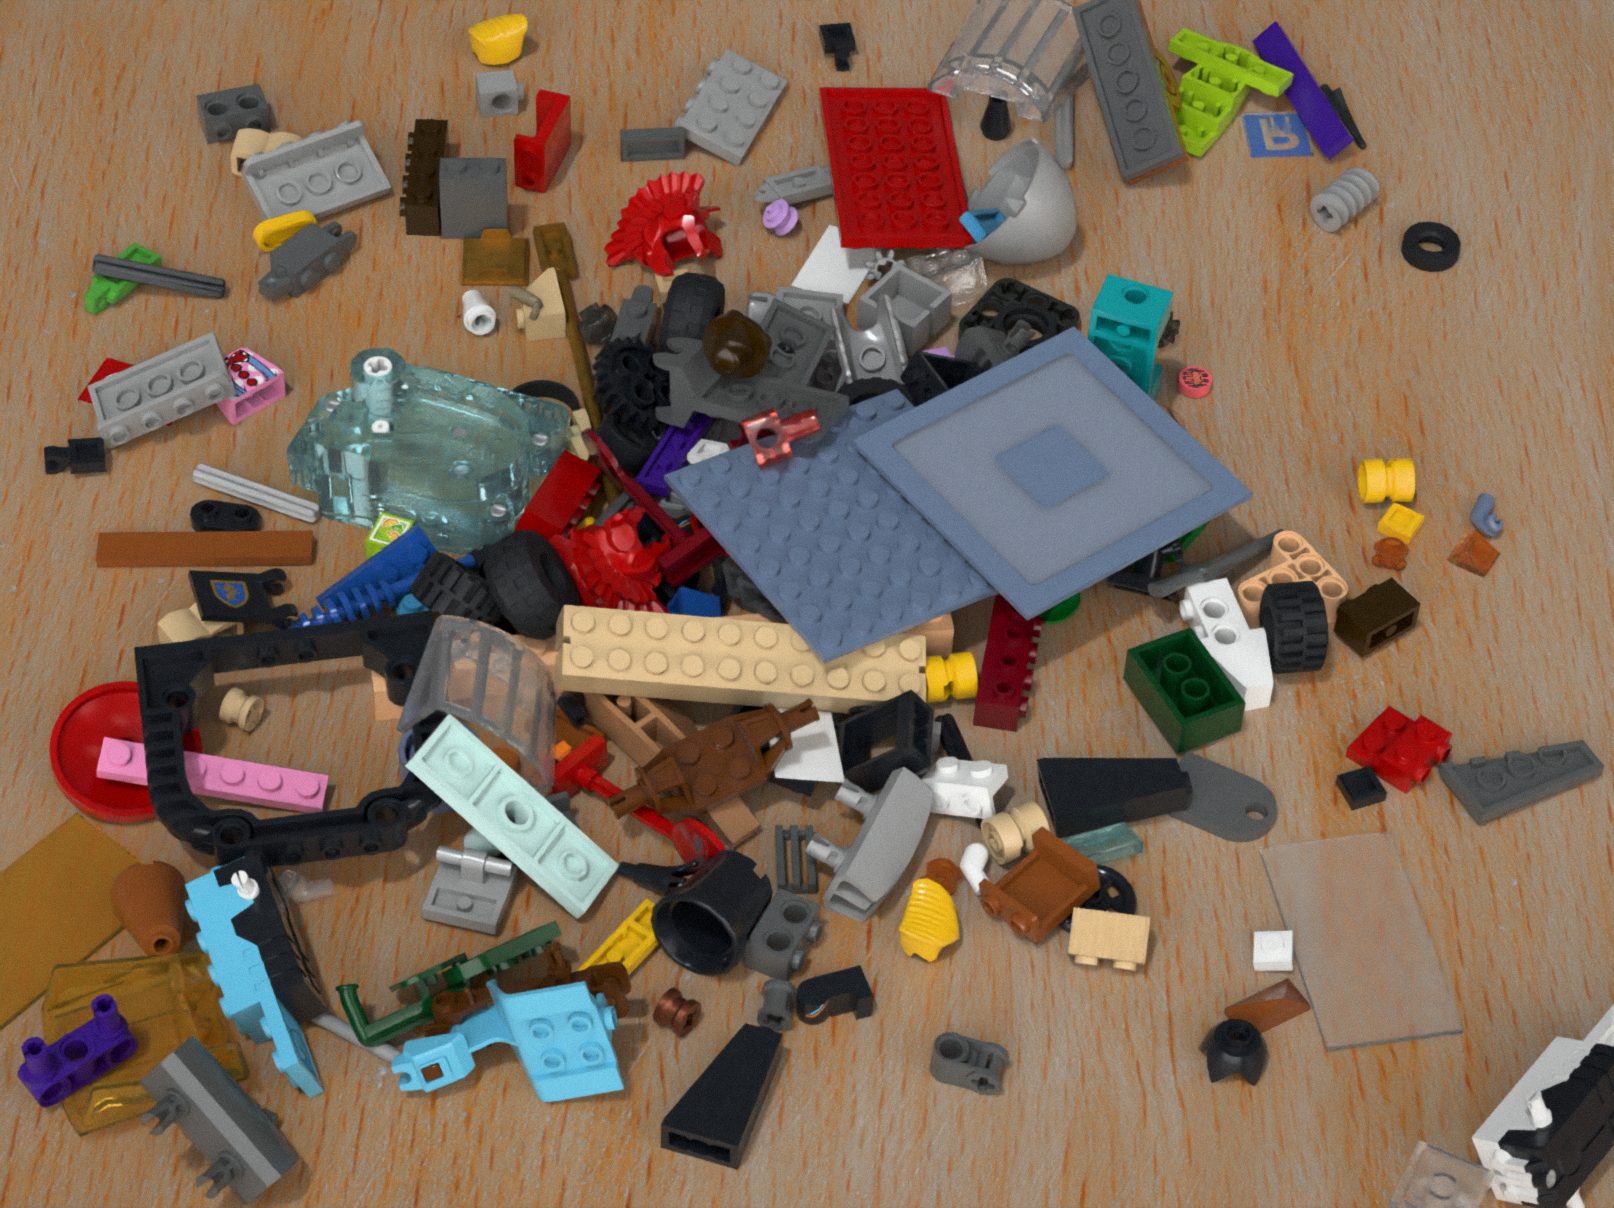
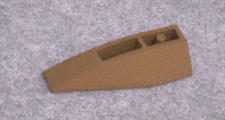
[586,693,761,848]

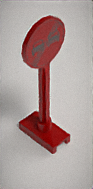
[543,733,726,869]

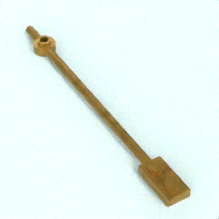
[533,222,625,507]

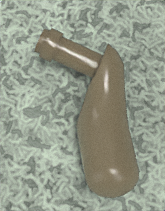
[508,285,543,320]

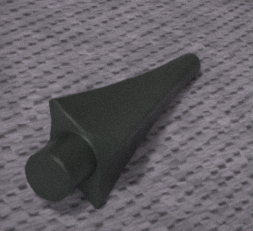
[1320,84,1366,150]

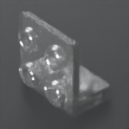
[902,248,989,307]

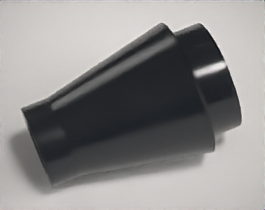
[980,92,1011,141]

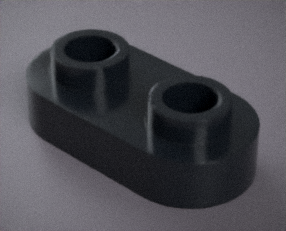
[190,500,261,532]

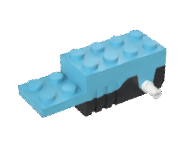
[185,856,327,1098]

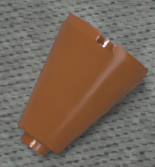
[111,861,189,958]

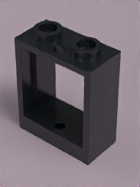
[900,351,984,405]
[839,690,934,793]

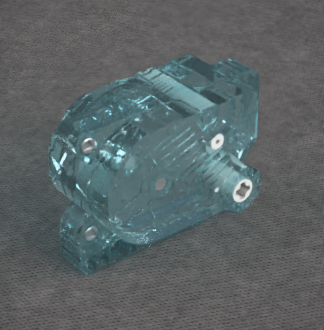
[287,347,570,555]

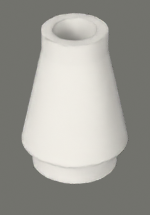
[462,290,496,335]

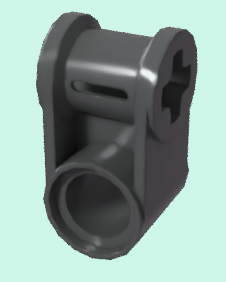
[930,1032,1009,1095]

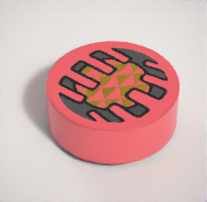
[1177,366,1212,398]

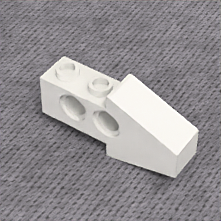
[1179,578,1274,711]

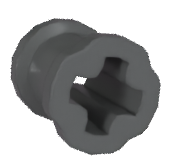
[757,979,797,1031]

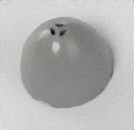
[964,138,1077,265]

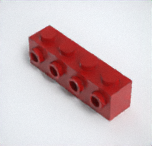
[514,450,601,541]

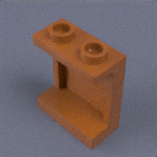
[979,826,1101,944]

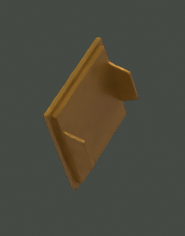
[461,229,529,286]

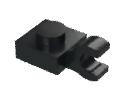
[819,23,855,71]
[44,437,106,474]

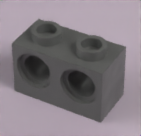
[196,84,270,144]
[745,888,824,981]

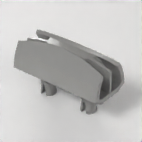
[804,767,934,922]

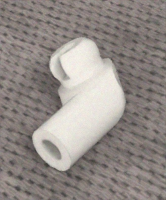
[960,843,990,896]

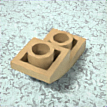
[568,408,592,464]

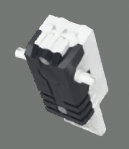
[1471,1004,1614,1208]

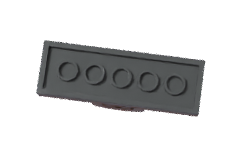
[1072,0,1189,185]

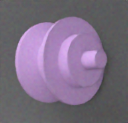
[763,199,798,236]

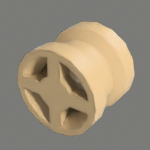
[219,687,264,732]

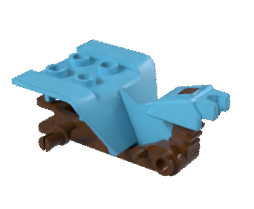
[391,943,631,1102]

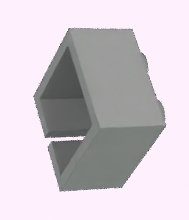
[857,264,952,357]

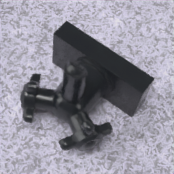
[1106,538,1183,603]

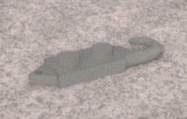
[753,165,833,205]

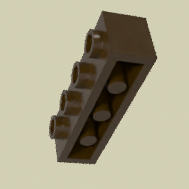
[399,119,449,236]

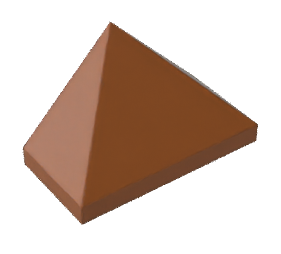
[1224,978,1311,1033]

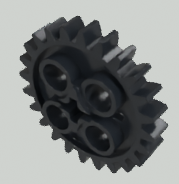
[592,336,671,437]

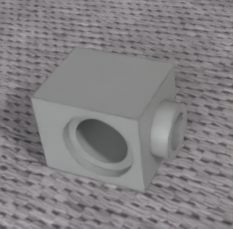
[475,70,523,118]

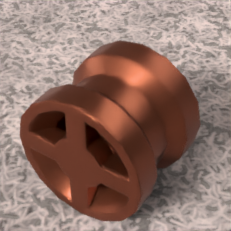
[653,988,701,1037]

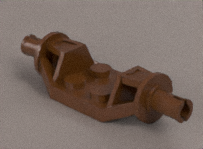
[607,698,820,820]

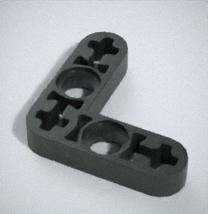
[958,278,1080,340]

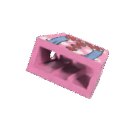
[216,348,286,425]

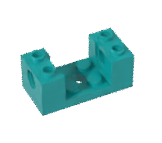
[1088,274,1174,401]

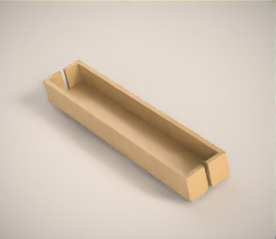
[555,605,926,714]

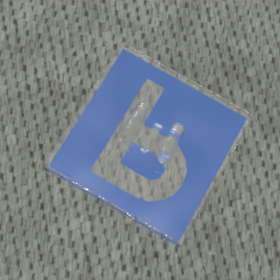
[1241,111,1314,158]

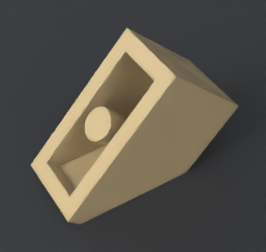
[515,267,566,342]

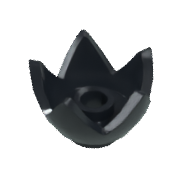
[1198,1019,1269,1086]

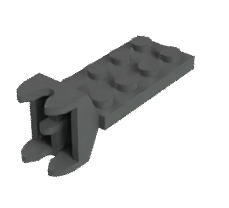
[653,337,849,442]

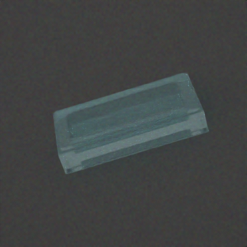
[1061,822,1143,865]

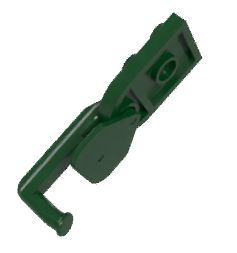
[335,920,562,1047]

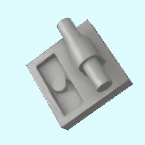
[421,846,518,935]

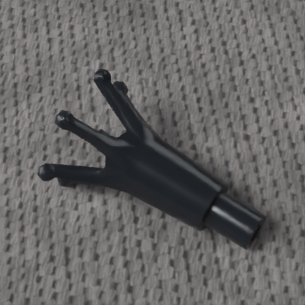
[618,859,699,893]

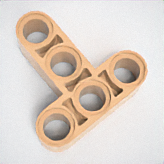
[1236,531,1348,627]

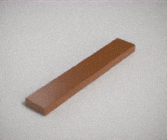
[96,530,314,567]

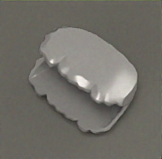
[830,294,908,386]

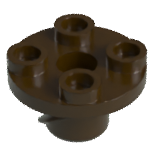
[702,310,772,379]

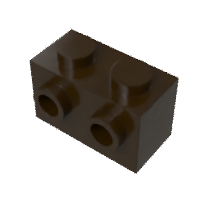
[1334,577,1421,658]

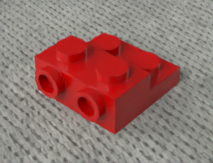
[1346,706,1452,794]

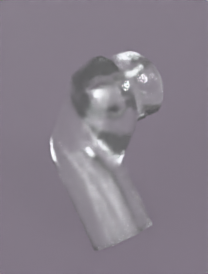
[277,870,334,904]

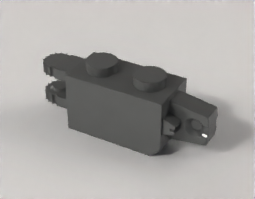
[258,221,358,301]
[611,284,657,347]

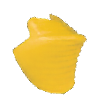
[468,13,528,66]
[898,878,959,962]

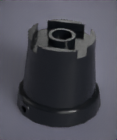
[650,850,773,977]

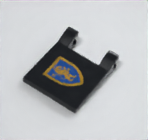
[188,568,299,629]

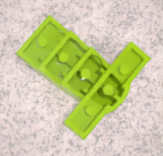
[1167,28,1294,157]

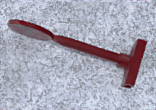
[581,428,726,589]

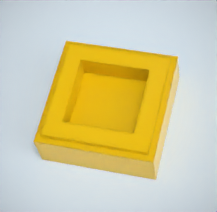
[1377,502,1425,545]

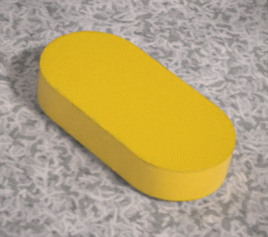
[253,210,319,252]

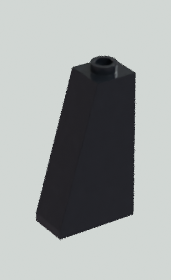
[1037,758,1192,838]
[661,1023,783,1170]

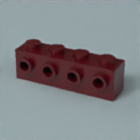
[973,595,1043,732]

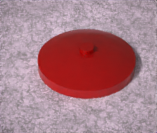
[49,681,202,823]

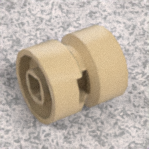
[981,800,1050,865]

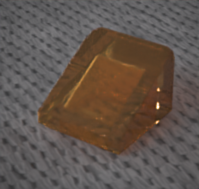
[1447,530,1500,577]

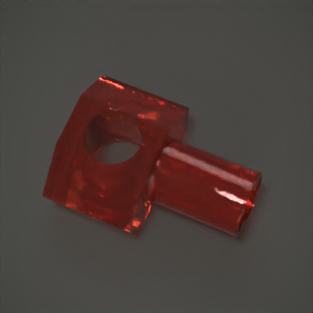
[741,407,822,470]

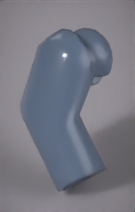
[1470,493,1503,537]

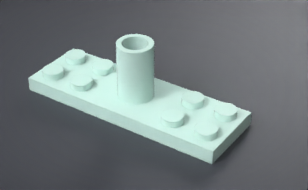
[405,713,619,919]

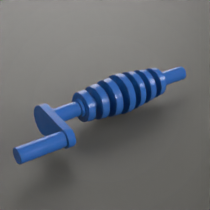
[287,553,476,629]

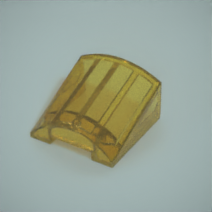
[41,951,250,1137]

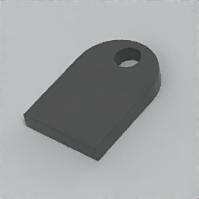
[1166,751,1277,842]

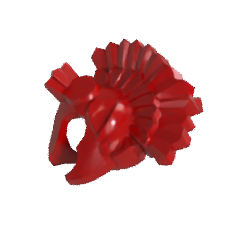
[604,171,723,277]
[548,506,671,614]

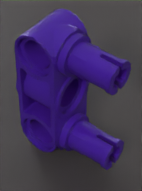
[18,994,138,1108]

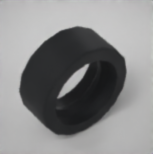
[993,303,1057,354]
[595,413,659,475]

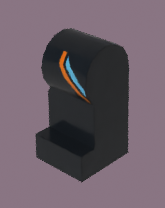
[796,965,873,1025]

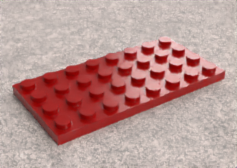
[819,87,973,249]

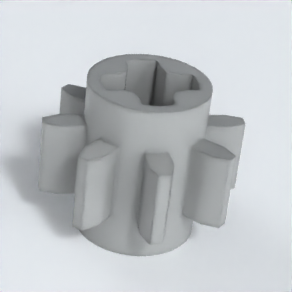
[864,249,904,282]

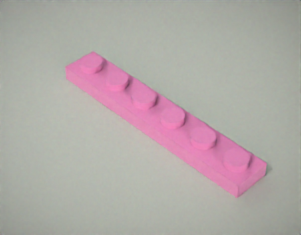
[96,737,329,813]

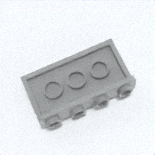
[672,49,787,166]
[241,120,391,221]
[87,332,236,449]

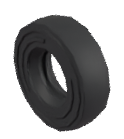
[1401,222,1461,272]

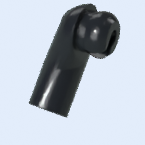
[557,691,589,727]

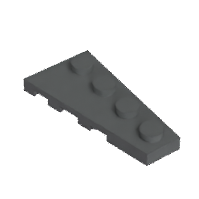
[1438,740,1604,824]

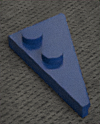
[316,524,438,609]

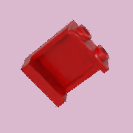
[514,89,571,193]

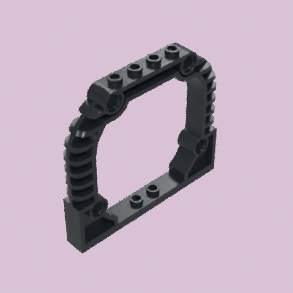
[134,611,448,867]

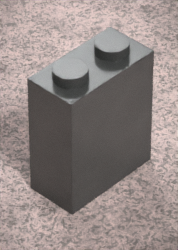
[439,157,508,239]

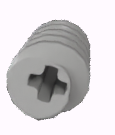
[1310,167,1380,232]

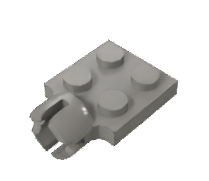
[745,286,843,350]

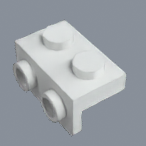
[921,757,1009,819]

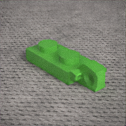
[84,243,162,315]

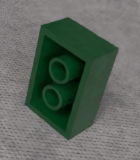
[1123,627,1246,754]

